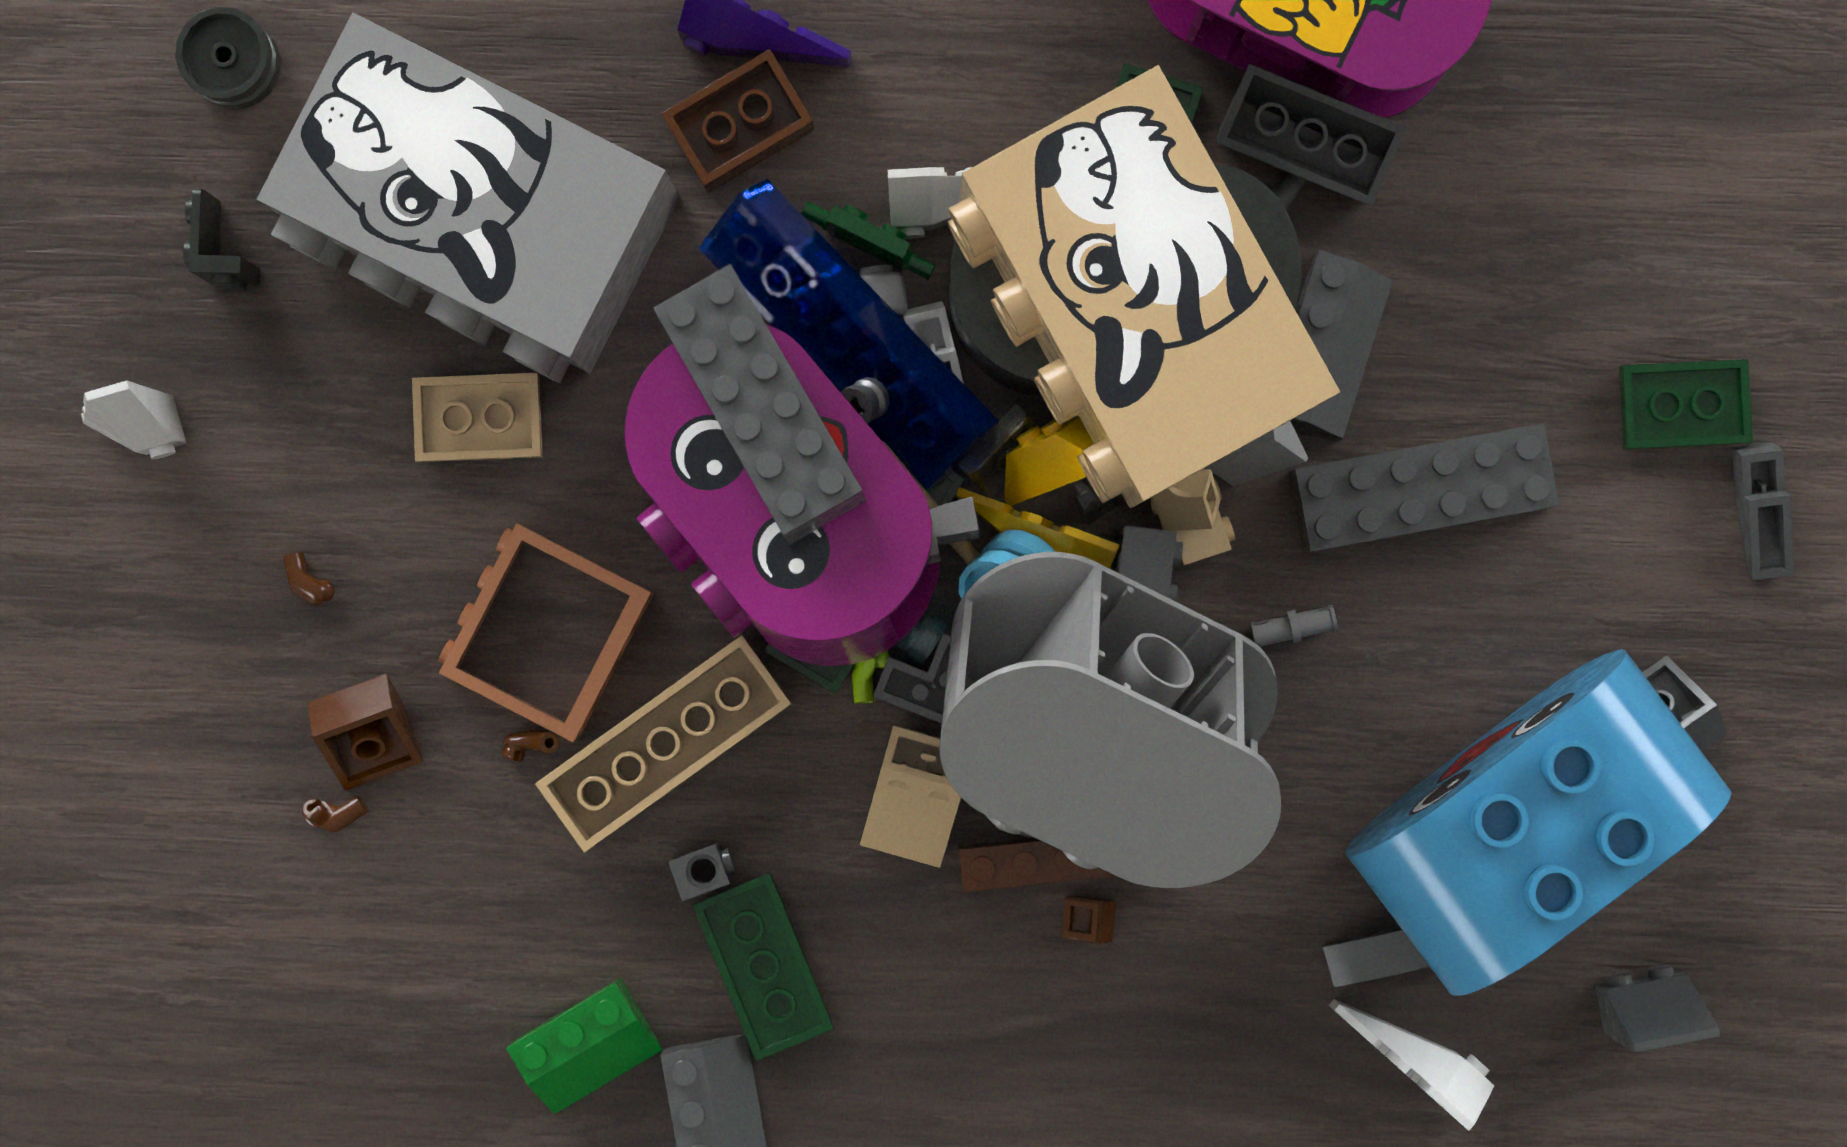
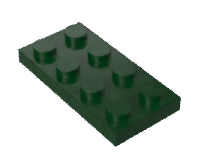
[692,872,834,1061]

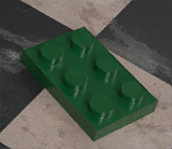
[1619,359,1753,450]

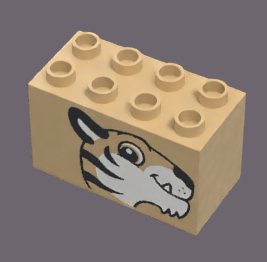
[947,65,1340,509]

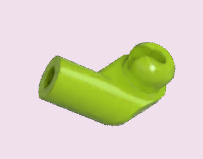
[851,650,889,704]

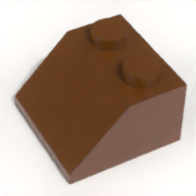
[308,673,423,790]

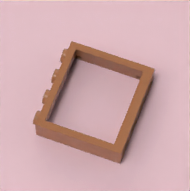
[438,523,655,743]

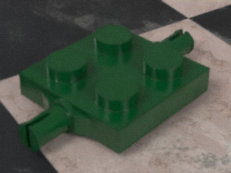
[800,201,936,280]

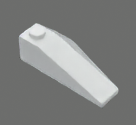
[888,167,972,239]
[81,380,186,459]
[1329,999,1494,1131]

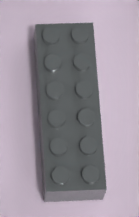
[653,264,866,545]
[1289,423,1560,553]

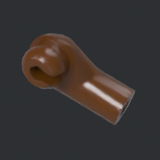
[283,552,334,605]
[502,730,559,762]
[302,795,368,832]

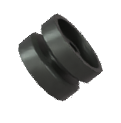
[175,7,281,110]

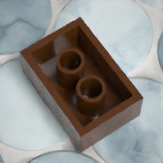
[661,49,815,193]

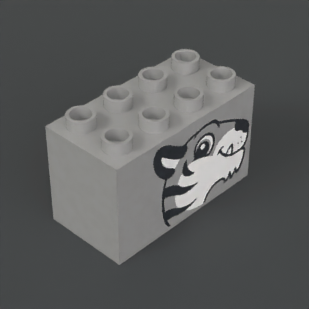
[257,12,680,383]

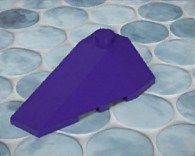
[677,0,852,67]

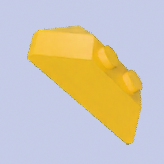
[1004,416,1094,506]

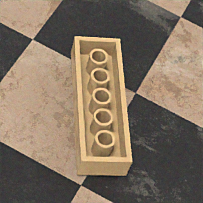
[535,635,793,853]

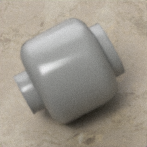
[851,265,908,327]

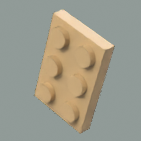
[412,373,543,462]

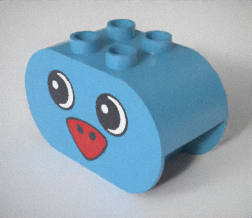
[1345,649,1731,996]

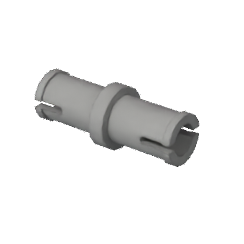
[1250,604,1338,647]

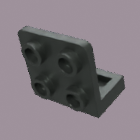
[183,188,260,292]

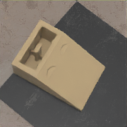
[860,724,961,868]

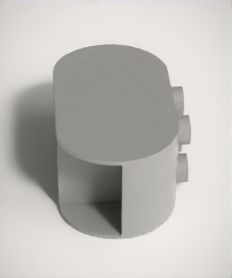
[940,552,1281,888]

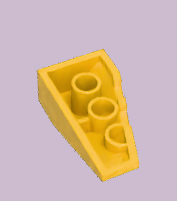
[956,487,1119,569]

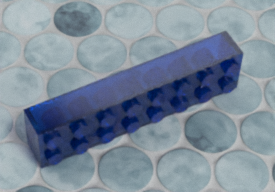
[698,179,999,490]

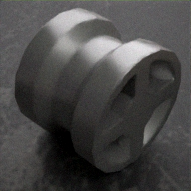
[840,377,890,424]

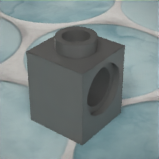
[668,842,736,901]

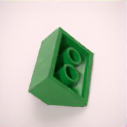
[506,977,663,1114]

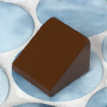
[1062,896,1116,943]

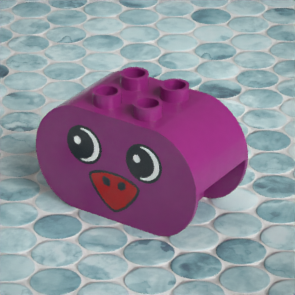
[625,325,940,666]

